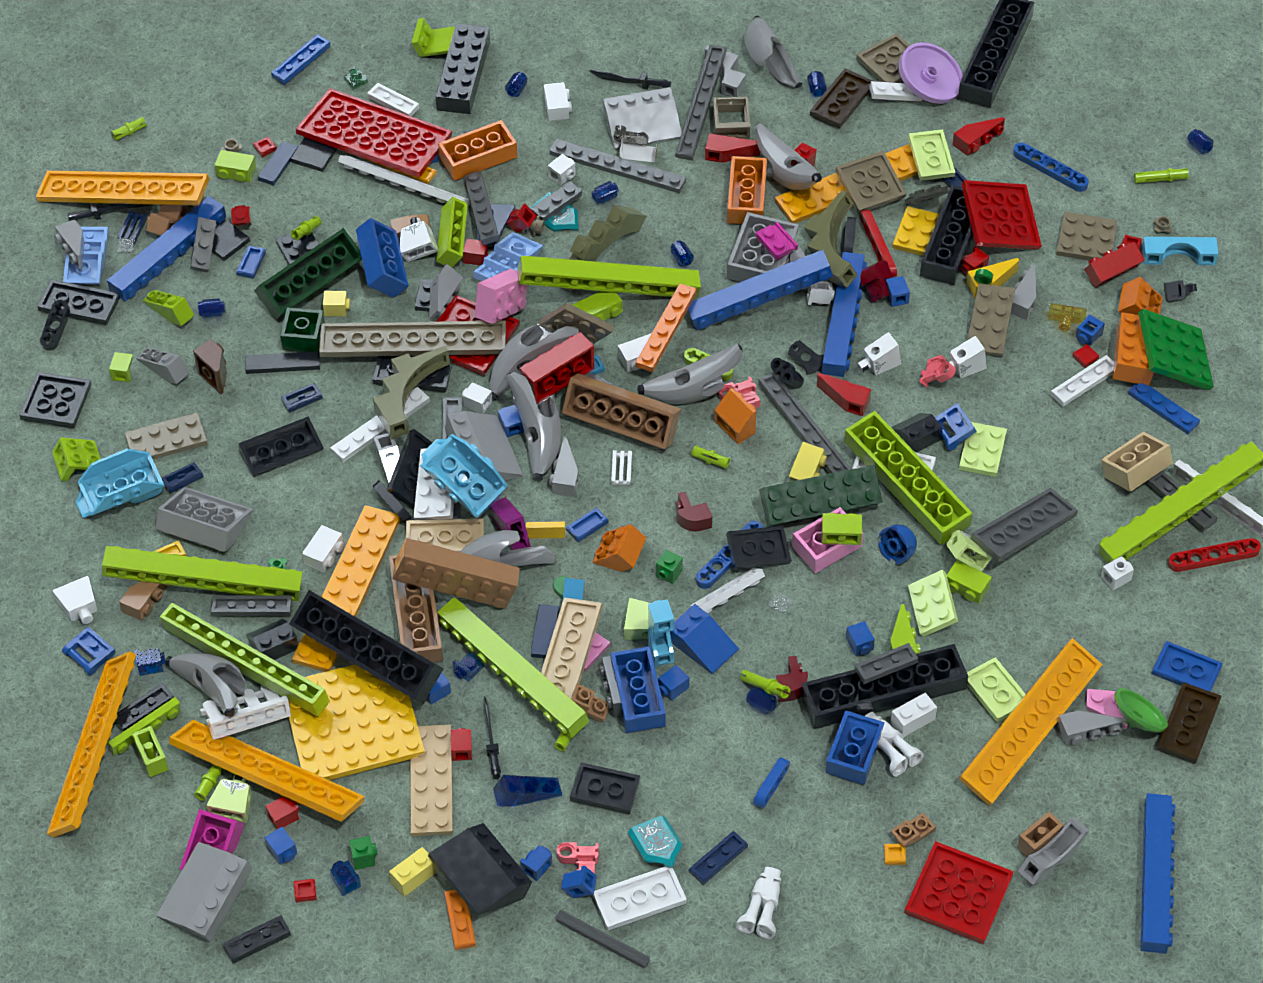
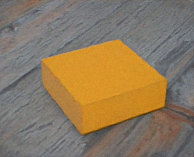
[884,844,906,865]

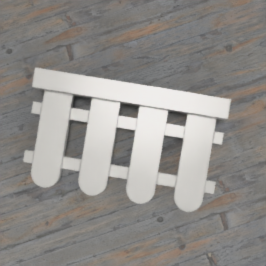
[200,685,291,740]

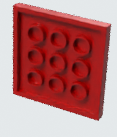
[961,180,1042,250]
[436,295,520,376]
[904,841,1014,944]

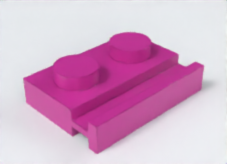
[756,222,798,260]

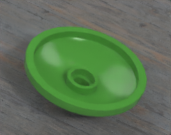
[1114,688,1168,732]

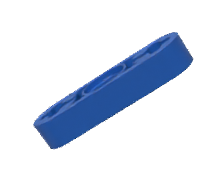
[753,757,790,809]

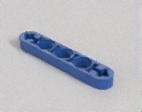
[1013,143,1089,192]
[696,521,763,589]

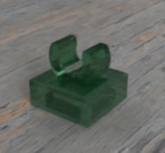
[344,67,368,90]

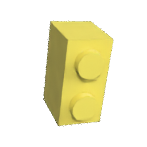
[789,442,827,481]
[389,847,437,897]

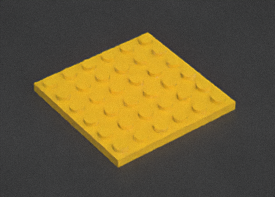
[288,664,425,780]

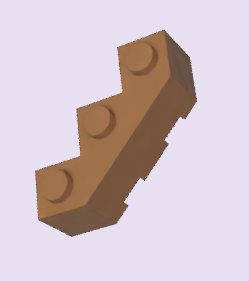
[146,204,196,235]

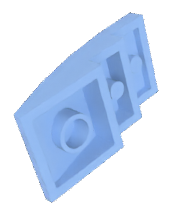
[63,227,109,284]
[473,232,543,281]

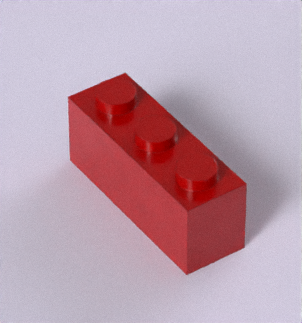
[1084,242,1145,287]

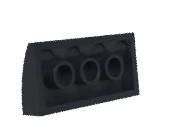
[238,416,324,477]

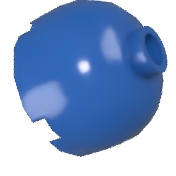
[878,524,917,564]

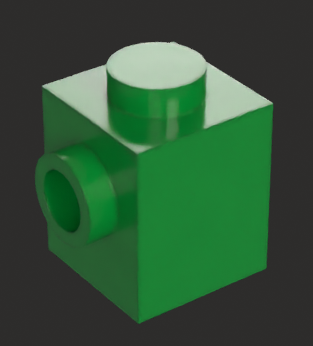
[656,550,683,584]
[349,836,378,870]

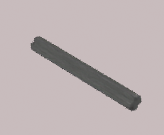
[556,910,650,968]

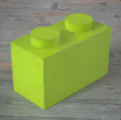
[214,150,256,182]
[822,513,862,545]
[947,560,992,604]
[132,726,169,778]

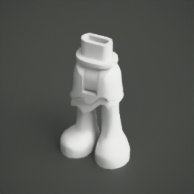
[865,712,924,777]
[736,867,781,939]

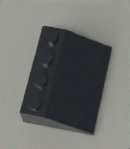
[428,823,532,916]

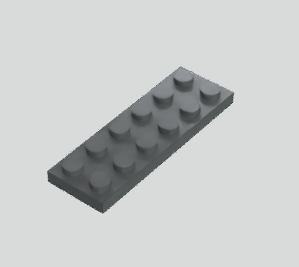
[970,488,1078,562]

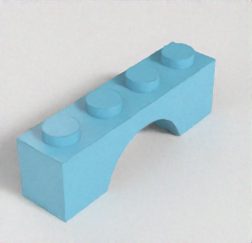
[1142,236,1218,265]
[648,599,674,667]

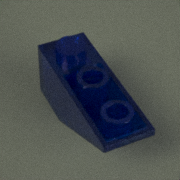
[493,775,562,807]

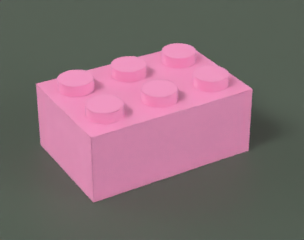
[474,269,528,324]
[792,507,863,573]

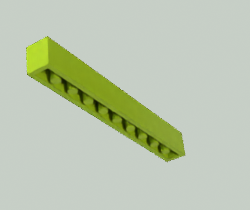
[517,255,701,298]
[1099,441,1263,563]
[102,546,303,601]
[437,597,590,738]
[160,603,330,717]

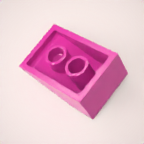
[180,809,245,870]

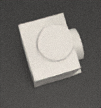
[807,281,835,305]

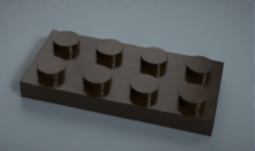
[810,69,875,129]
[1157,682,1222,764]

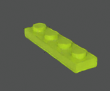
[108,697,181,756]

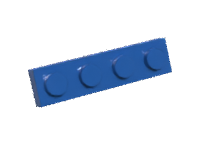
[271,34,330,85]
[1128,383,1200,435]

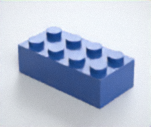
[356,218,409,298]
[610,646,666,733]

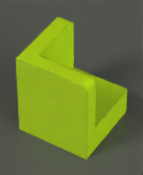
[109,352,133,383]

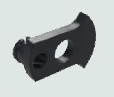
[788,340,824,375]

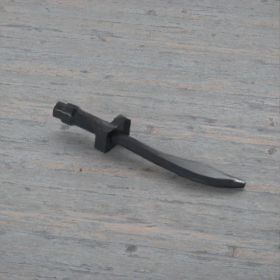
[590,69,672,90]
[68,203,155,221]
[483,696,501,779]

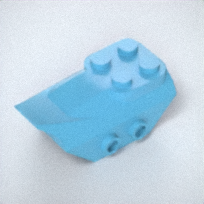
[420,434,508,518]
[75,449,165,518]

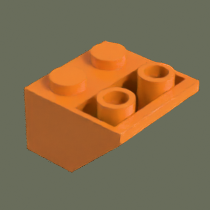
[1118,277,1163,315]
[714,387,757,444]
[593,524,647,572]

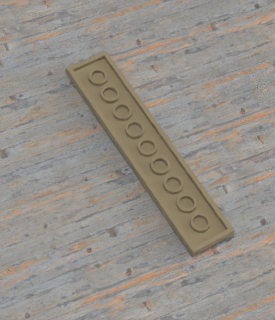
[319,321,506,357]

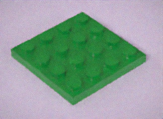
[1138,309,1214,390]

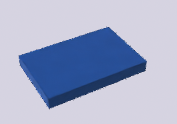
[1151,641,1223,692]

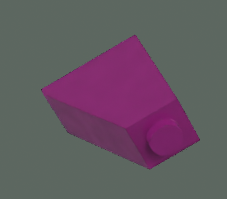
[490,497,531,550]

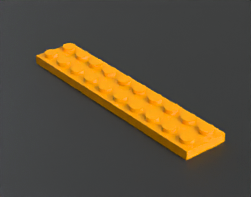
[775,144,918,224]
[36,170,210,205]
[292,505,401,672]
[958,638,1103,806]
[47,651,136,838]
[169,720,364,822]

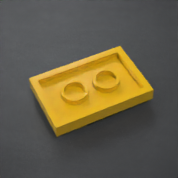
[892,206,940,256]

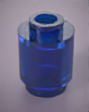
[807,71,827,97]
[505,72,528,97]
[1187,129,1214,154]
[591,181,619,204]
[670,240,694,267]
[198,298,225,318]
[746,687,777,714]

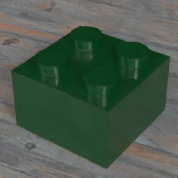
[280,308,325,352]

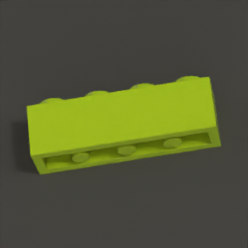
[436,196,468,268]
[572,291,623,321]

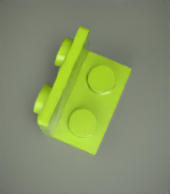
[411,18,455,57]
[52,437,101,481]

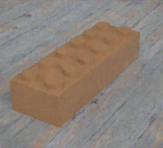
[562,373,681,449]
[392,538,519,609]
[389,555,443,662]

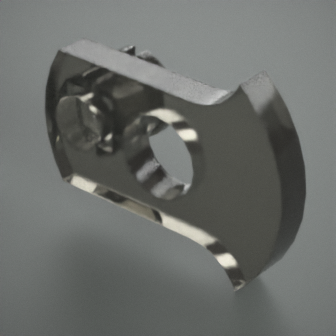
[614,125,649,146]

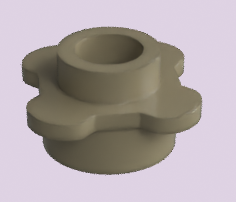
[221,139,242,152]
[531,215,545,237]
[1153,216,1172,233]

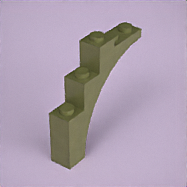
[804,190,858,288]
[566,205,647,292]
[373,346,450,439]

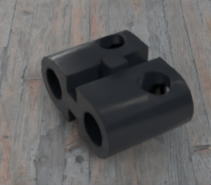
[770,358,804,388]

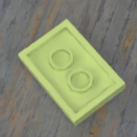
[908,129,955,181]
[959,422,1007,477]
[908,570,958,637]
[967,657,1026,723]

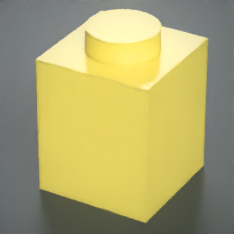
[323,291,351,316]

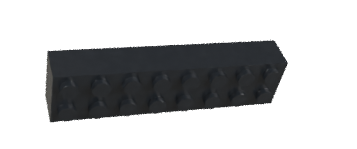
[958,0,1035,108]
[289,590,444,704]
[801,644,969,729]

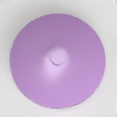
[899,42,963,104]

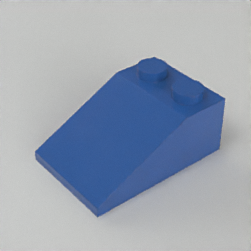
[670,604,739,674]
[826,711,885,785]

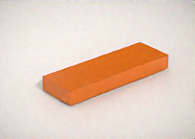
[444,890,476,950]

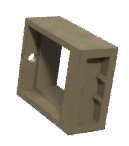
[713,97,750,139]

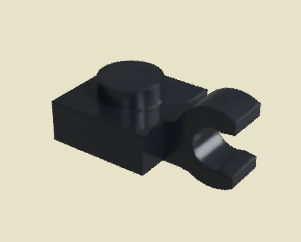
[1163,280,1197,301]

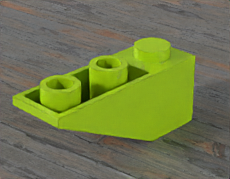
[142,290,195,326]
[889,604,921,654]

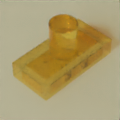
[1047,303,1087,331]

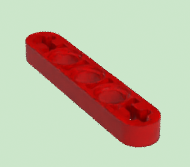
[860,210,897,278]
[1168,538,1261,572]

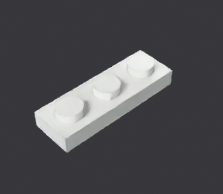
[869,81,922,101]
[367,83,419,116]

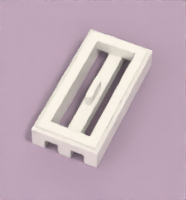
[611,450,632,485]

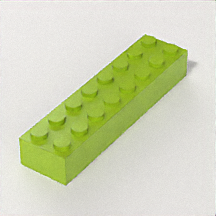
[844,411,973,545]

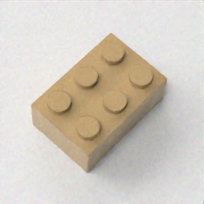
[1101,432,1173,492]

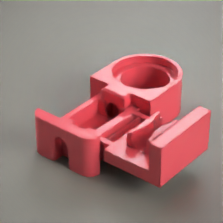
[920,355,956,388]
[719,377,760,408]
[557,842,599,873]

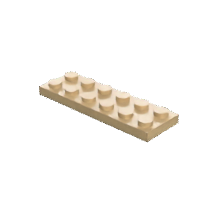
[541,598,603,699]
[411,725,453,836]

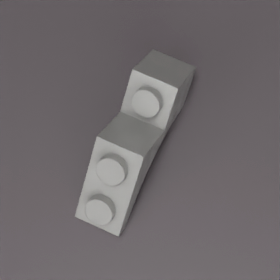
[704,45,746,97]
[1018,817,1090,885]

